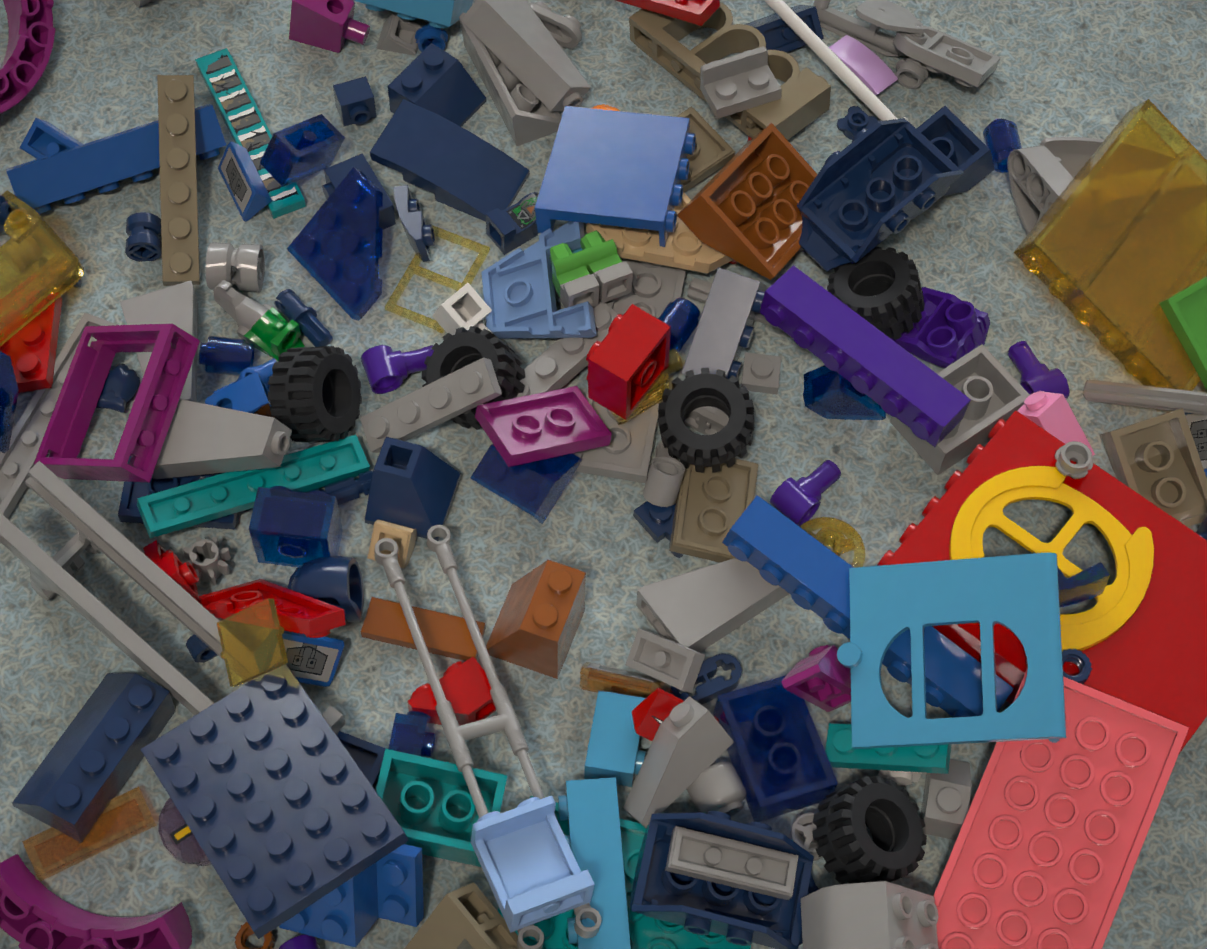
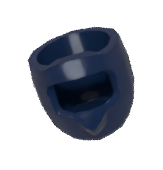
[288,555,364,622]

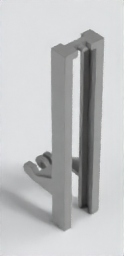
[0,461,263,715]

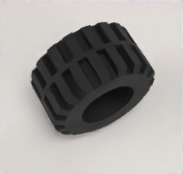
[827,247,925,340]
[421,326,525,430]
[268,346,362,442]
[658,368,754,473]
[812,776,927,884]

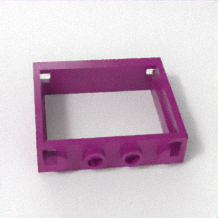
[34,323,200,483]

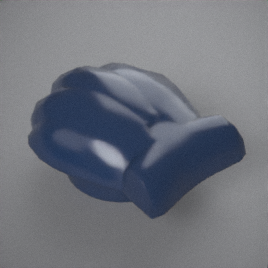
[96,364,140,413]

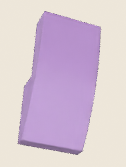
[829,35,898,96]

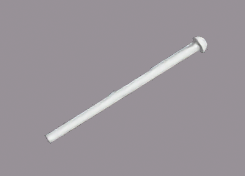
[764,0,909,122]

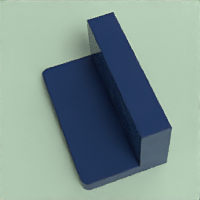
[744,5,824,52]

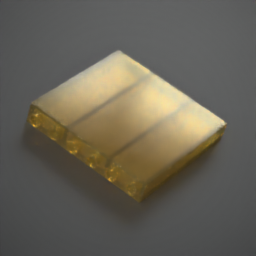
[1014,99,1207,391]

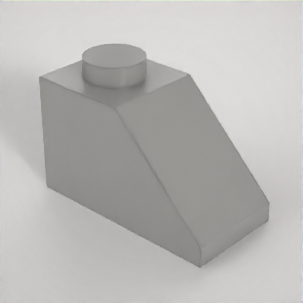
[920,759,972,840]

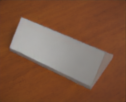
[459,13,561,146]

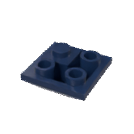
[364,437,461,541]

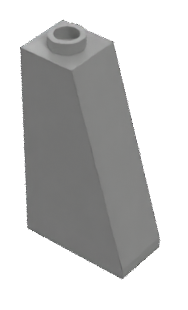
[461,0,591,112]
[120,281,198,402]
[151,399,292,479]
[636,558,789,652]

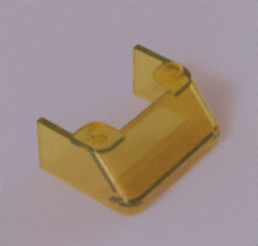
[0,190,84,346]

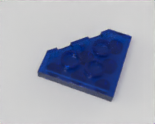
[287,167,383,321]

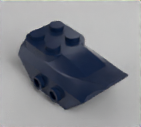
[797,118,965,271]
[630,811,819,949]

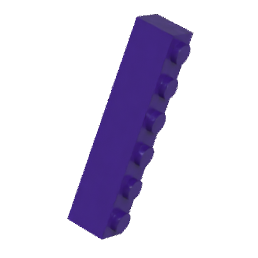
[760,265,971,447]

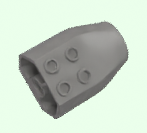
[801,881,939,949]

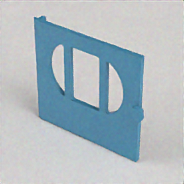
[837,553,1066,749]

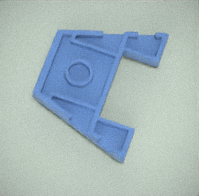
[481,221,597,339]

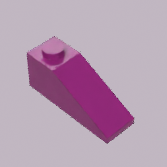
[782,645,851,712]

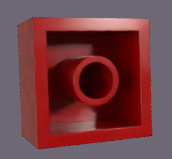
[586,304,671,420]

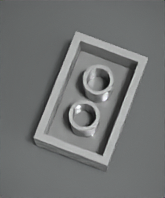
[890,344,1030,475]

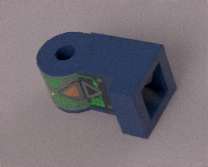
[486,192,539,255]

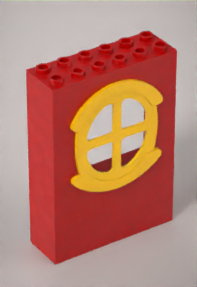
[877,410,1207,754]

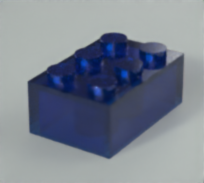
[713,675,838,822]

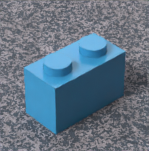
[584,690,646,787]

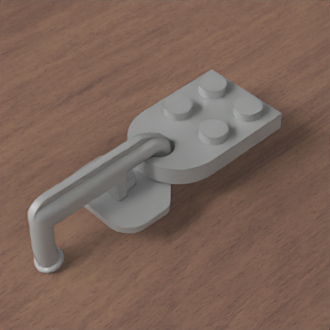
[813,0,1001,87]

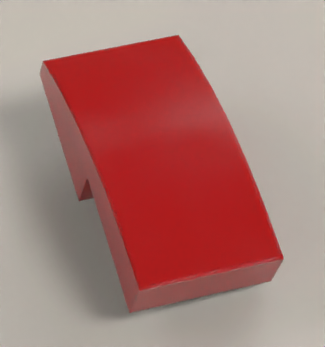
[143,540,199,600]

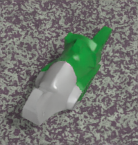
[213,280,305,361]

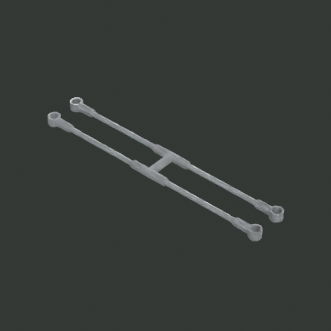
[374,525,602,949]

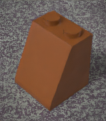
[486,560,586,679]

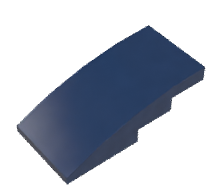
[370,99,530,222]

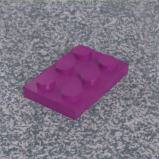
[475,386,612,467]

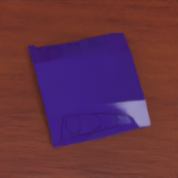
[890,287,990,368]

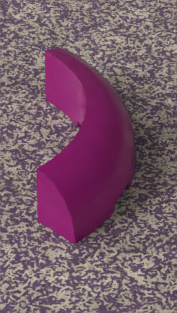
[0,0,55,115]
[0,854,192,949]

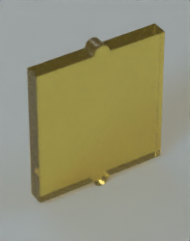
[217,598,288,687]

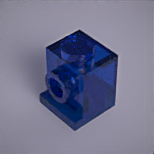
[388,711,436,758]

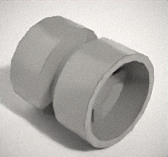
[206,242,265,292]

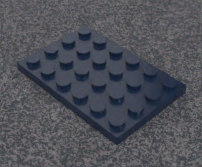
[140,661,408,939]

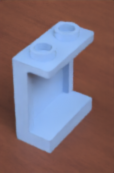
[471,796,595,933]

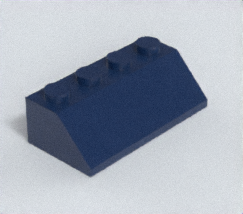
[12,673,175,844]

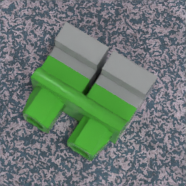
[550,230,633,308]

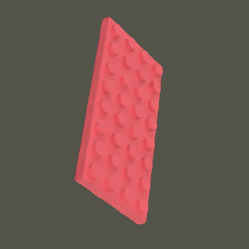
[933,667,1189,949]

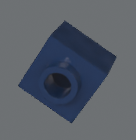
[333,76,377,127]

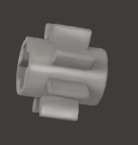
[183,537,231,586]

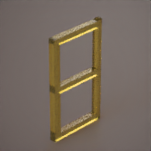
[385,225,490,333]

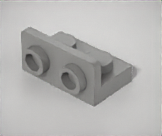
[700,46,782,119]

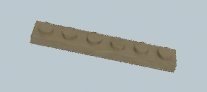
[157,75,200,286]

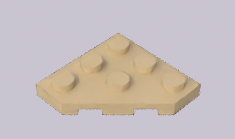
[585,192,733,273]

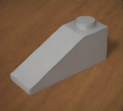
[623,696,734,828]

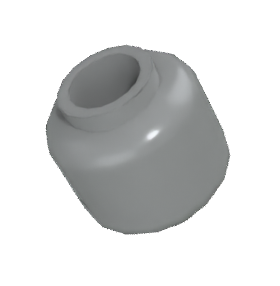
[687,761,747,816]

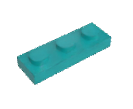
[824,723,952,774]

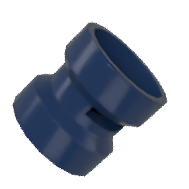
[125,212,162,262]

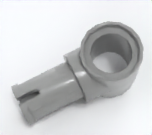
[643,442,685,507]

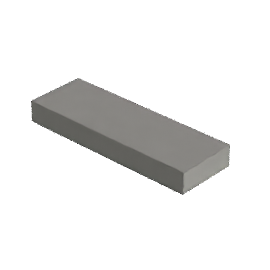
[665,826,798,900]

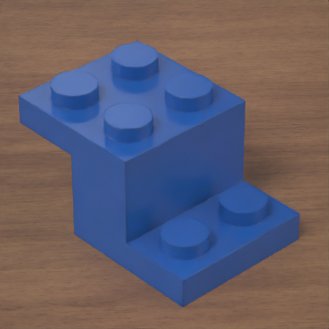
[279,844,424,948]

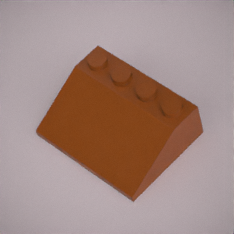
[677,123,817,280]

